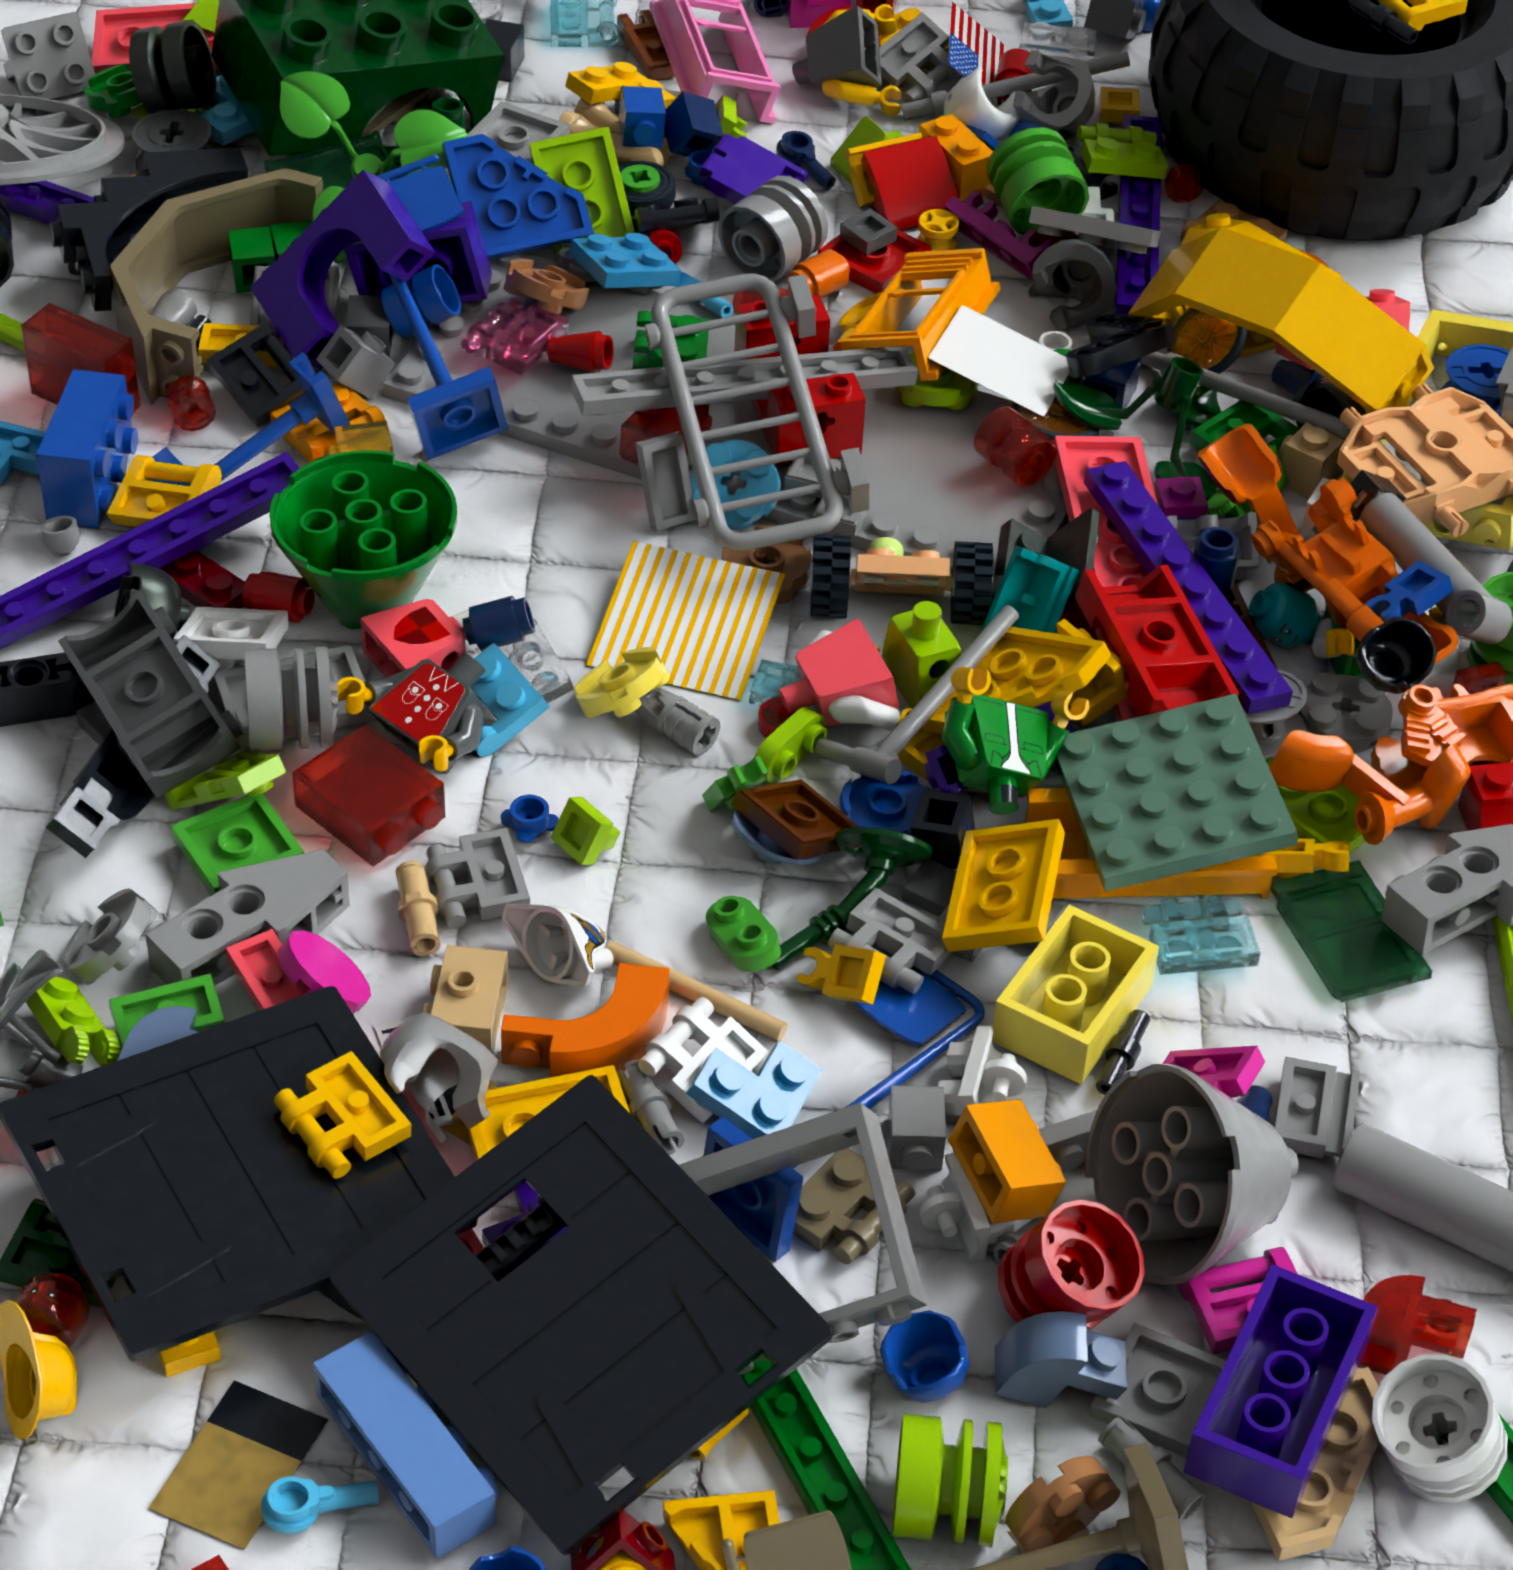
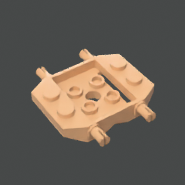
[1337,383,1513,537]

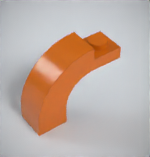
[501,963,670,1077]

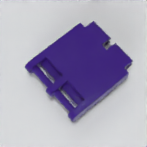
[697,134,808,204]

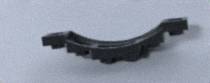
[45,635,221,858]

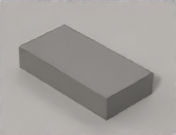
[635,432,696,531]

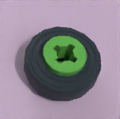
[618,161,676,214]

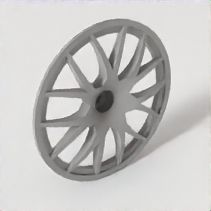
[0,94,125,185]

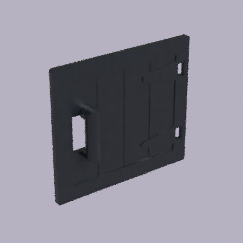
[0,986,478,1362]
[329,1075,833,1555]

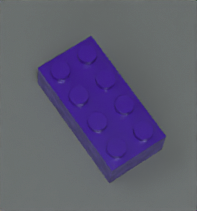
[1183,1264,1378,1518]

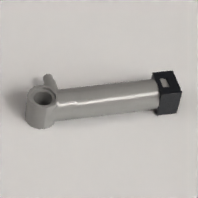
[1350,469,1513,644]

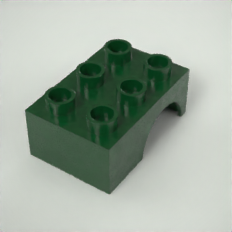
[211,0,504,156]

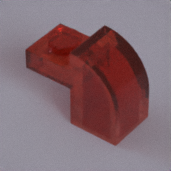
[1358,1275,1477,1375]

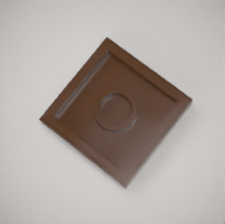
[731,779,860,860]

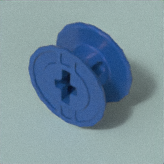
[1440,344,1510,417]

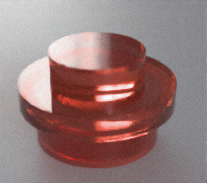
[1164,163,1204,203]

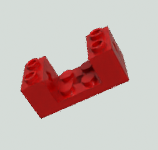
[734,294,866,466]

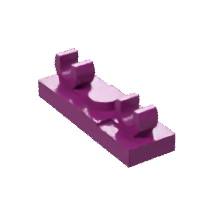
[944,190,1053,282]

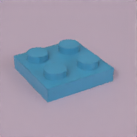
[569,233,682,288]

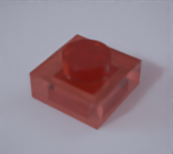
[1449,662,1507,698]

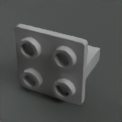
[1,12,95,100]

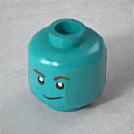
[1249,582,1320,649]

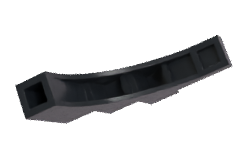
[50,148,248,312]

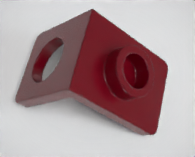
[570,1510,676,1570]

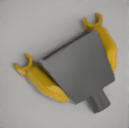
[792,4,902,116]

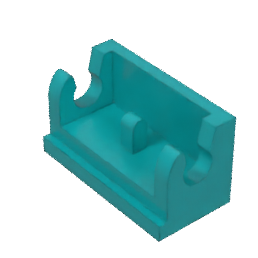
[981,545,1079,633]

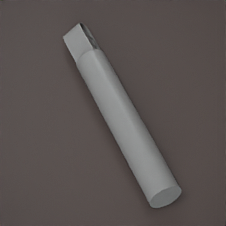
[1332,1122,1513,1272]

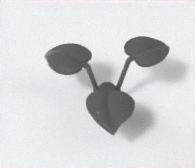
[0,949,83,1093]

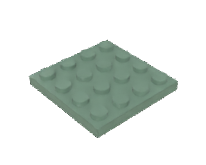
[1055,694,1298,892]

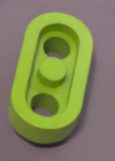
[754,707,827,784]

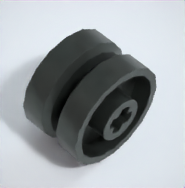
[129,19,217,113]

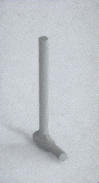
[815,605,1019,784]

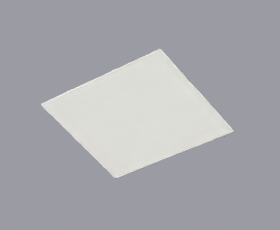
[928,305,1069,417]

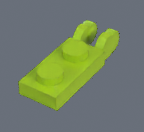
[26,977,121,1066]

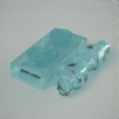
[1141,894,1261,975]

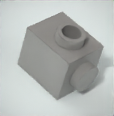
[316,325,396,398]

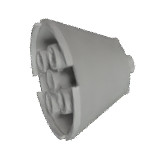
[1085,1064,1299,1285]

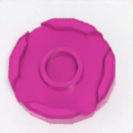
[278,930,371,1014]

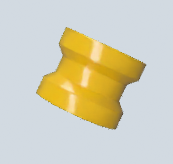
[918,209,959,251]

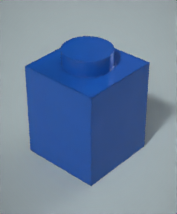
[618,86,666,148]

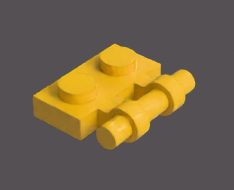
[273,1051,412,1179]

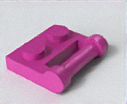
[1178,1247,1297,1354]

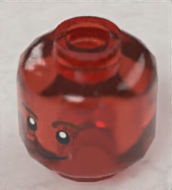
[14,1273,90,1349]

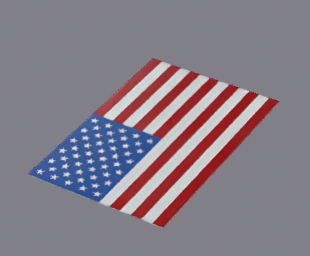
[948,2,1004,106]

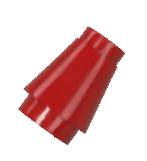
[547,331,614,373]

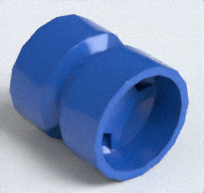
[381,264,461,338]

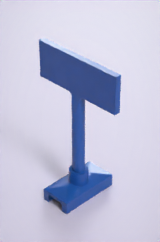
[152,352,354,552]

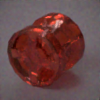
[166,376,216,431]

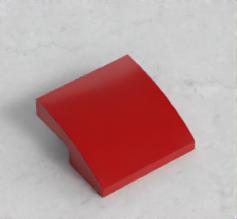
[861,136,959,231]

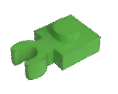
[702,755,768,812]

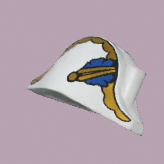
[502,904,613,987]

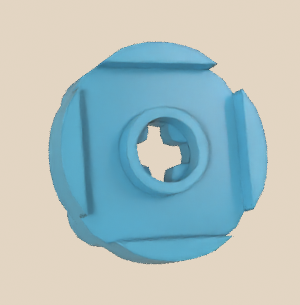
[691,440,781,530]

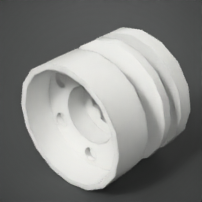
[1372,1354,1508,1503]

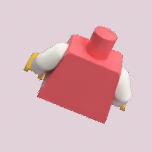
[778,618,923,736]

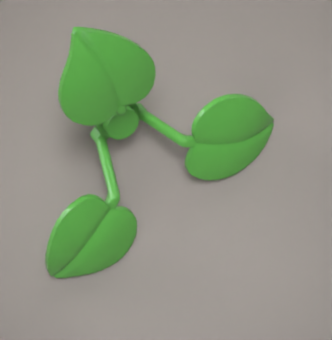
[280,71,468,264]

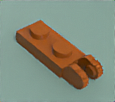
[617,9,675,80]

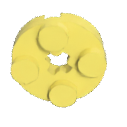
[574,647,670,718]

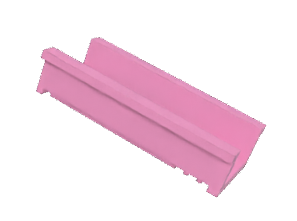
[649,0,781,124]

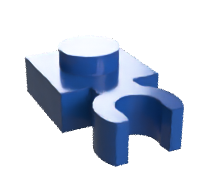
[1365,561,1453,623]

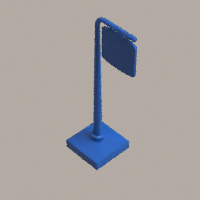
[377,154,508,460]
[703,967,985,1262]

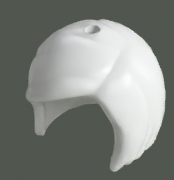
[944,67,1019,141]

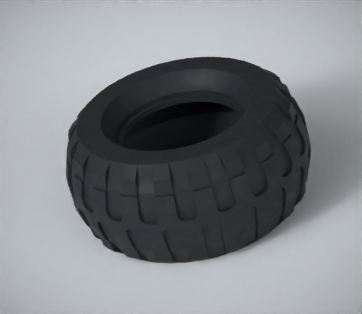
[1148,0,1513,241]

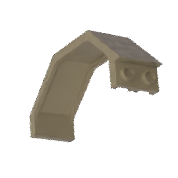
[110,168,323,407]

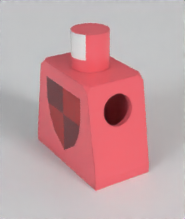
[361,599,469,678]

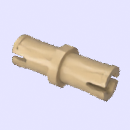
[396,861,441,956]

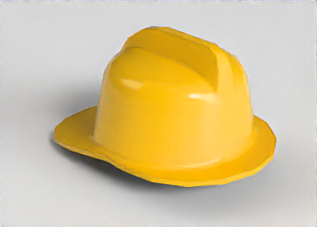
[0,1299,77,1440]

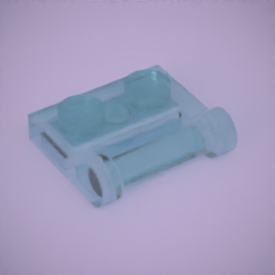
[550,0,619,47]

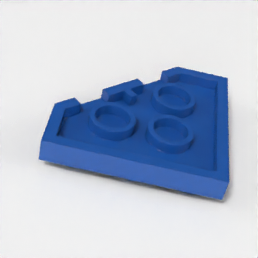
[442,134,594,260]

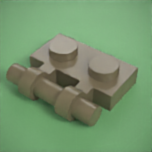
[793,1148,915,1265]

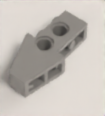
[1382,824,1513,955]
[145,849,350,986]

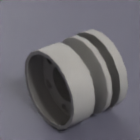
[244,646,339,752]

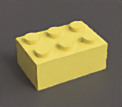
[992,904,1159,1085]

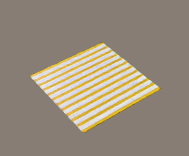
[586,541,785,700]

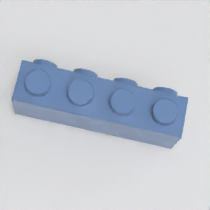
[313,1331,499,1559]

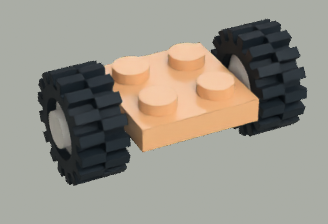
[809,535,994,625]

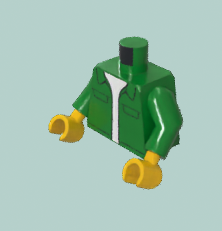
[942,667,1089,815]

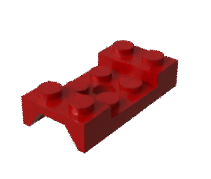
[1075,565,1240,717]

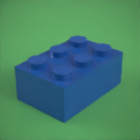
[36,369,138,529]

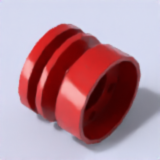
[998,1199,1145,1331]

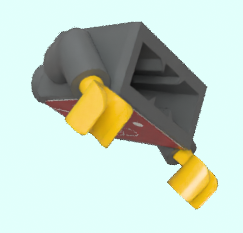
[337,653,486,774]

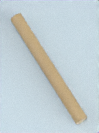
[606,941,788,1042]

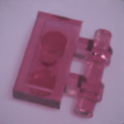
[461,297,569,375]

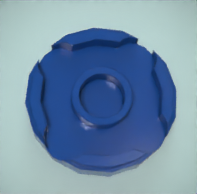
[838,770,931,836]

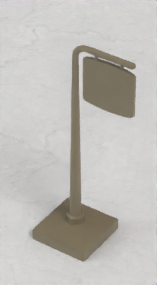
[721,1443,1189,1570]

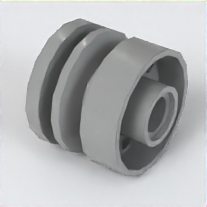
[718,175,828,282]

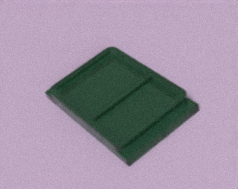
[1270,860,1432,1002]

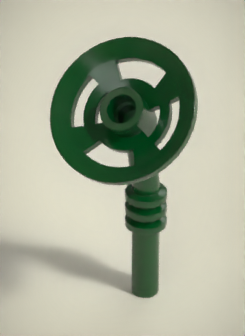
[772,827,932,970]

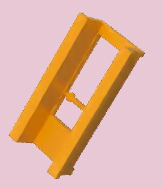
[840,248,1001,381]
[1025,788,1278,899]

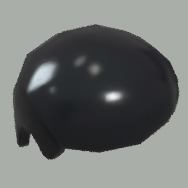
[1356,617,1437,694]

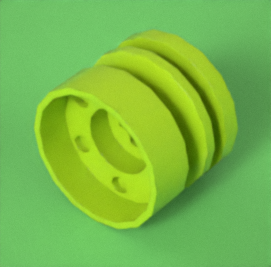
[892,1413,1008,1548]

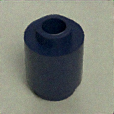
[1193,527,1240,594]
[463,595,535,652]

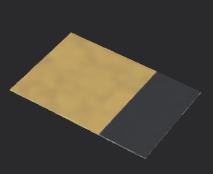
[148,1380,328,1550]

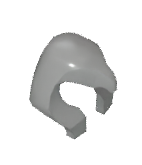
[1013,50,1095,132]
[380,1012,498,1146]

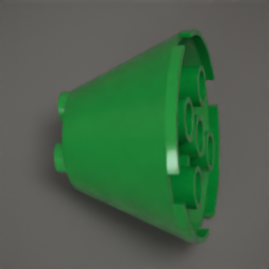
[269,450,457,629]

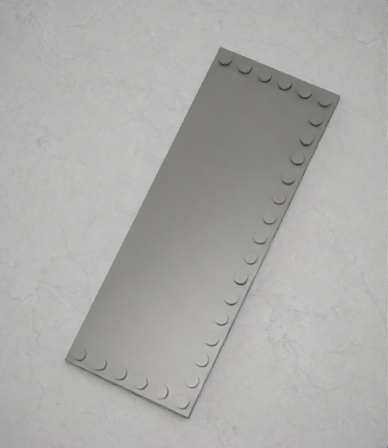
[382,252,1114,580]

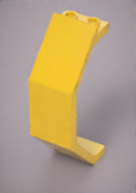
[1127,227,1434,414]

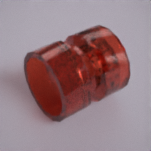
[974,406,1057,487]

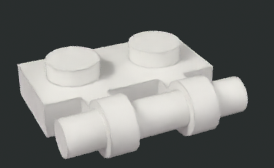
[638,997,769,1124]

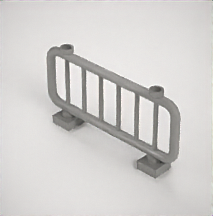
[645,273,869,551]

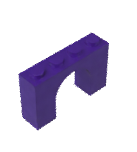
[250,170,436,370]

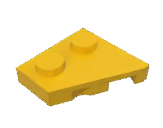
[663,1490,780,1570]

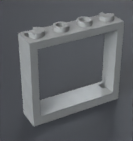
[679,1102,927,1375]

